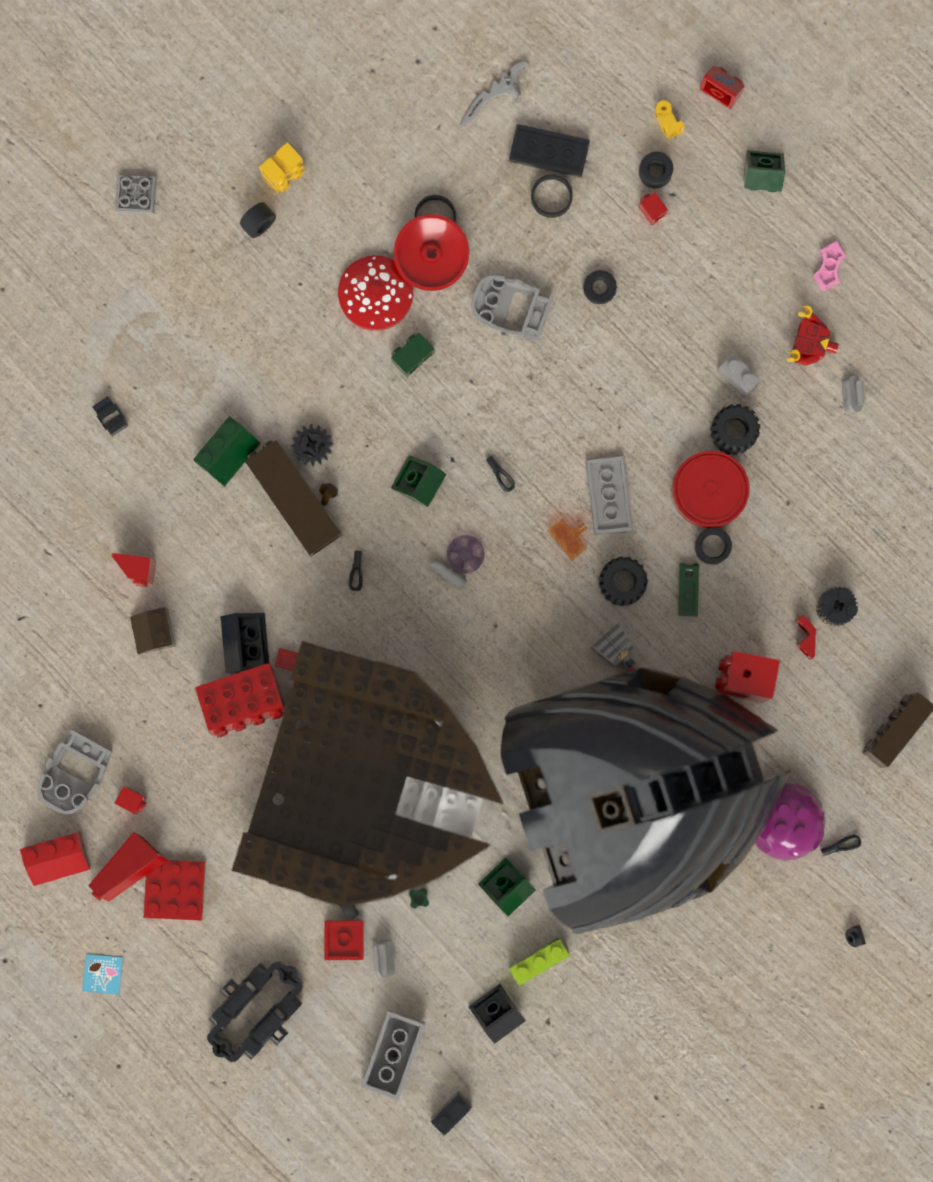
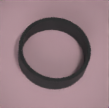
[531,174,573,218]
[414,195,456,222]

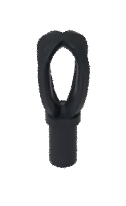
[486,456,515,492]
[348,550,363,591]
[820,835,862,856]

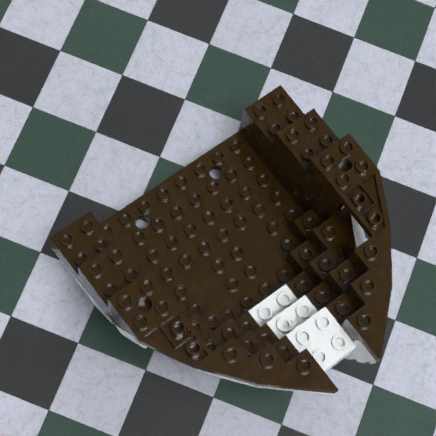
[231,641,503,908]

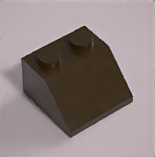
[130,607,176,655]

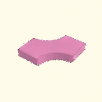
[813,240,846,292]

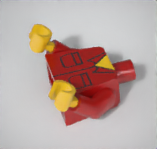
[787,305,839,366]

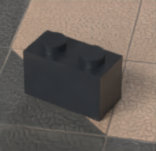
[430,1091,472,1136]

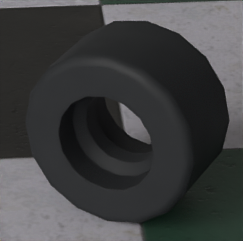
[639,152,674,189]
[240,202,276,238]

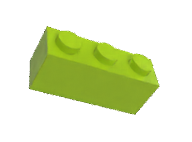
[509,938,570,986]

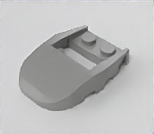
[471,275,553,340]
[37,729,112,814]

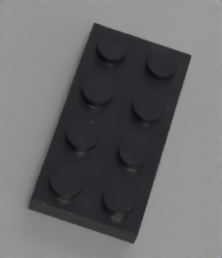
[509,124,590,178]

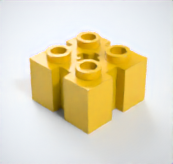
[259,142,305,194]

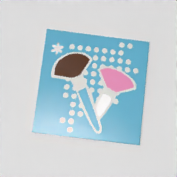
[82,954,123,995]

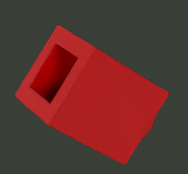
[638,192,668,225]
[114,786,147,814]

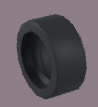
[694,527,732,565]

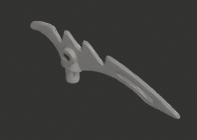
[460,61,529,127]

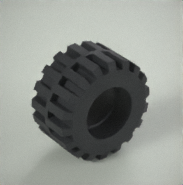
[710,404,761,455]
[598,556,648,606]

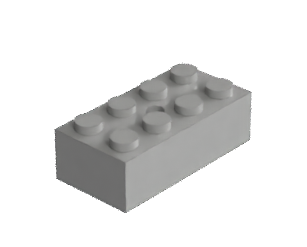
[361,1009,425,1100]

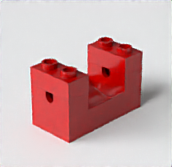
[715,651,780,703]

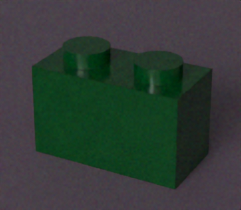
[391,333,435,377]

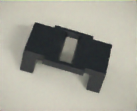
[92,396,128,436]

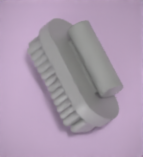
[841,375,865,413]
[373,939,396,978]

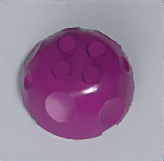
[755,783,825,861]

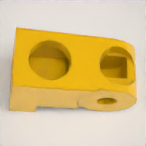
[655,100,685,140]

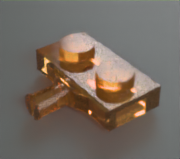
[548,519,588,561]

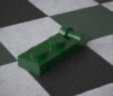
[678,563,699,617]

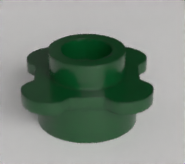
[409,888,429,909]

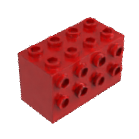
[195,663,286,738]

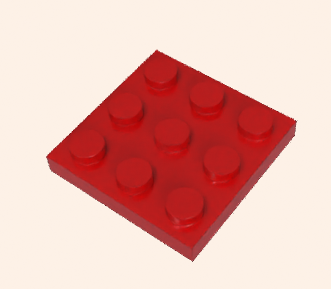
[143,860,206,921]

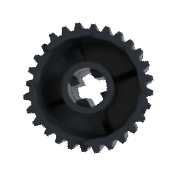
[816,586,858,627]

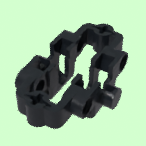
[207,961,304,1062]

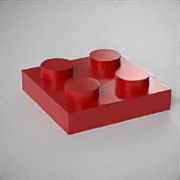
[324,920,364,960]

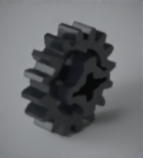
[291,424,333,467]

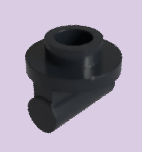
[845,925,866,947]

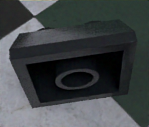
[469,984,526,1044]

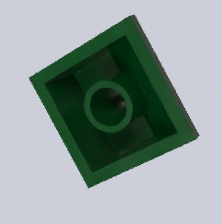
[744,150,786,193]
[391,455,446,507]
[478,858,536,917]

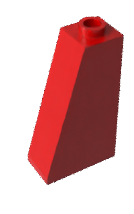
[88,832,167,902]

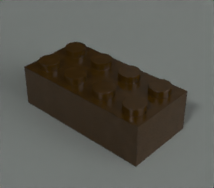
[863,692,933,768]

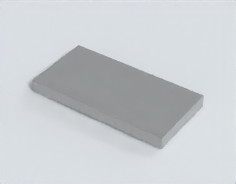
[585,455,633,535]

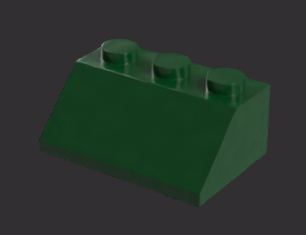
[193,416,261,487]

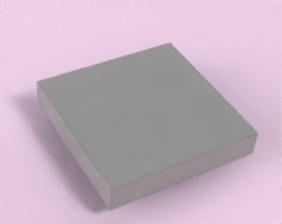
[116,174,156,214]

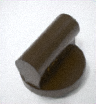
[319,483,338,505]

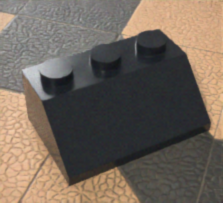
[220,613,269,674]

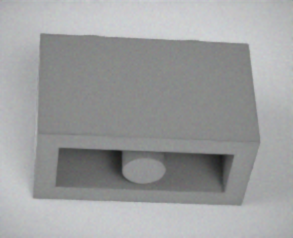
[718,354,761,397]

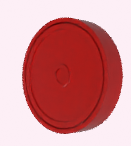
[672,451,750,529]

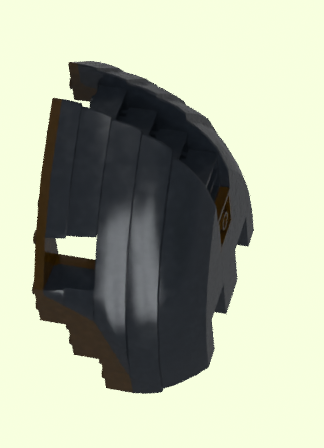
[500,667,791,934]

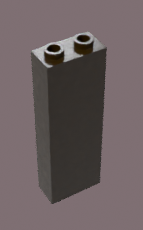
[245,440,342,557]

